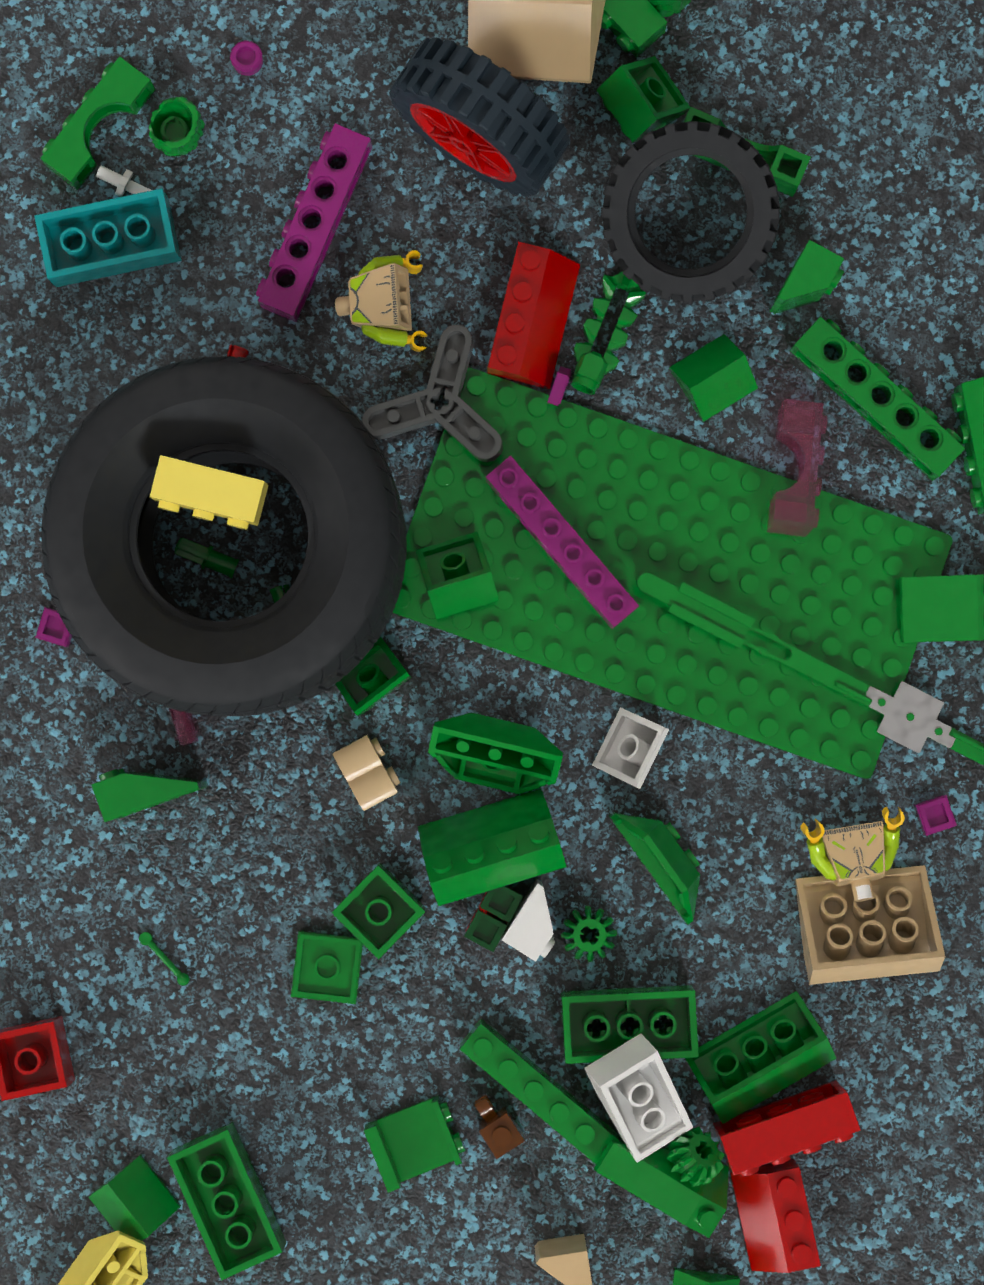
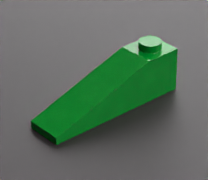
[594,1140,729,1238]

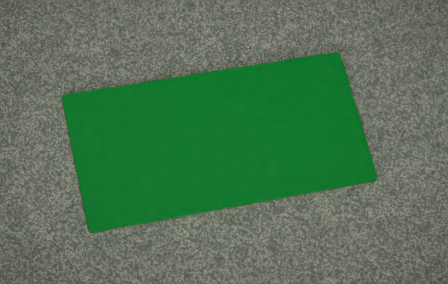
[393,368,953,779]

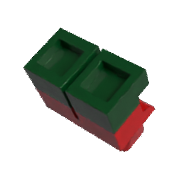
[464,886,523,952]

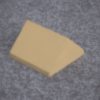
[535,1234,592,1285]

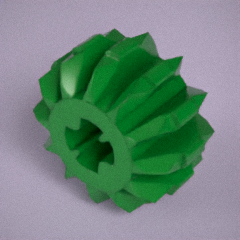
[561,905,617,962]
[666,1126,725,1187]

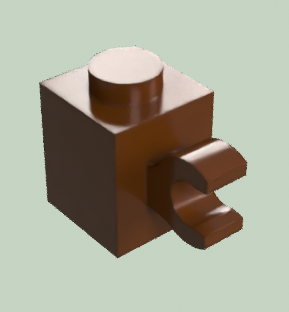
[474,1094,525,1159]

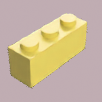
[150,455,268,530]

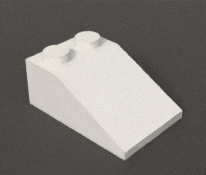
[584,1034,693,1163]

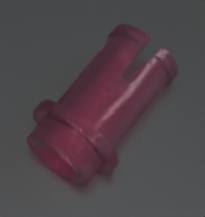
[168,708,200,746]

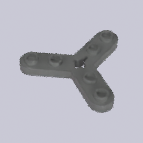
[362,325,503,462]

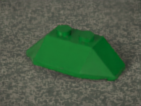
[428,712,563,794]
[609,812,700,925]

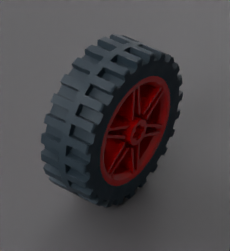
[389,37,570,197]

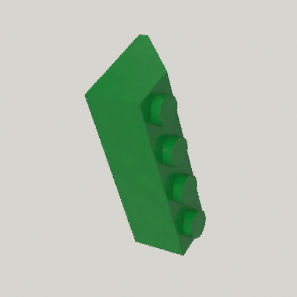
[951,377,984,515]
[685,991,837,1124]

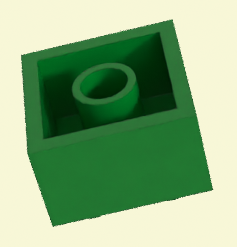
[332,863,427,960]

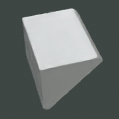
[592,707,669,789]

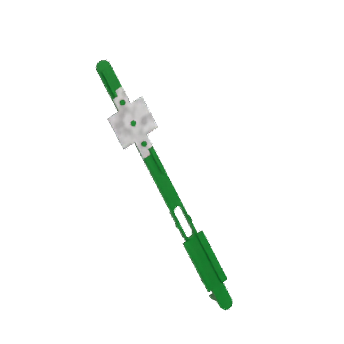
[637,573,984,765]

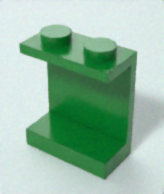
[364,1095,466,1193]

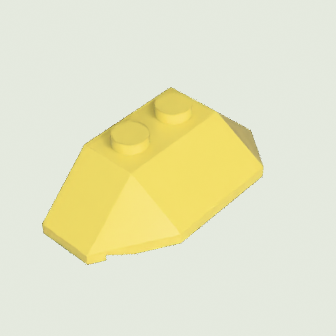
[58,1231,148,1285]

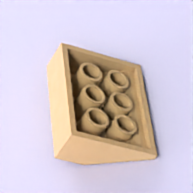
[468,0,605,83]
[795,865,945,985]

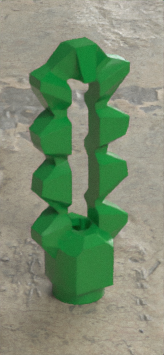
[571,271,646,395]

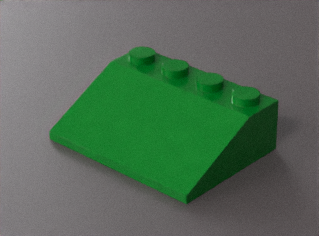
[417,788,567,906]

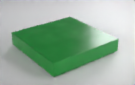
[291,930,363,1004]

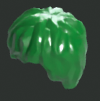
[149,96,205,157]

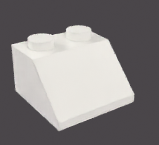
[502,878,555,962]

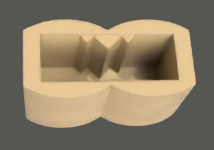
[333,734,401,811]

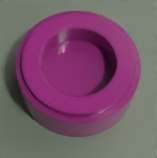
[230,41,263,76]

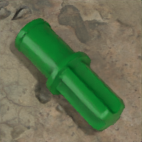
[174,537,240,578]

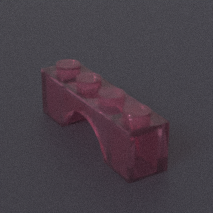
[767,398,828,537]

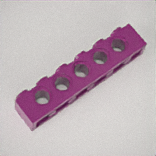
[256,123,372,322]
[486,456,639,629]

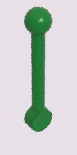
[139,932,190,986]

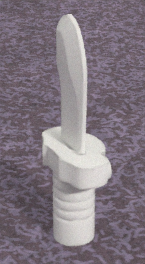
[96,165,151,197]

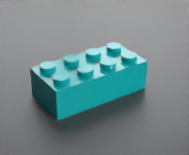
[34,188,182,287]

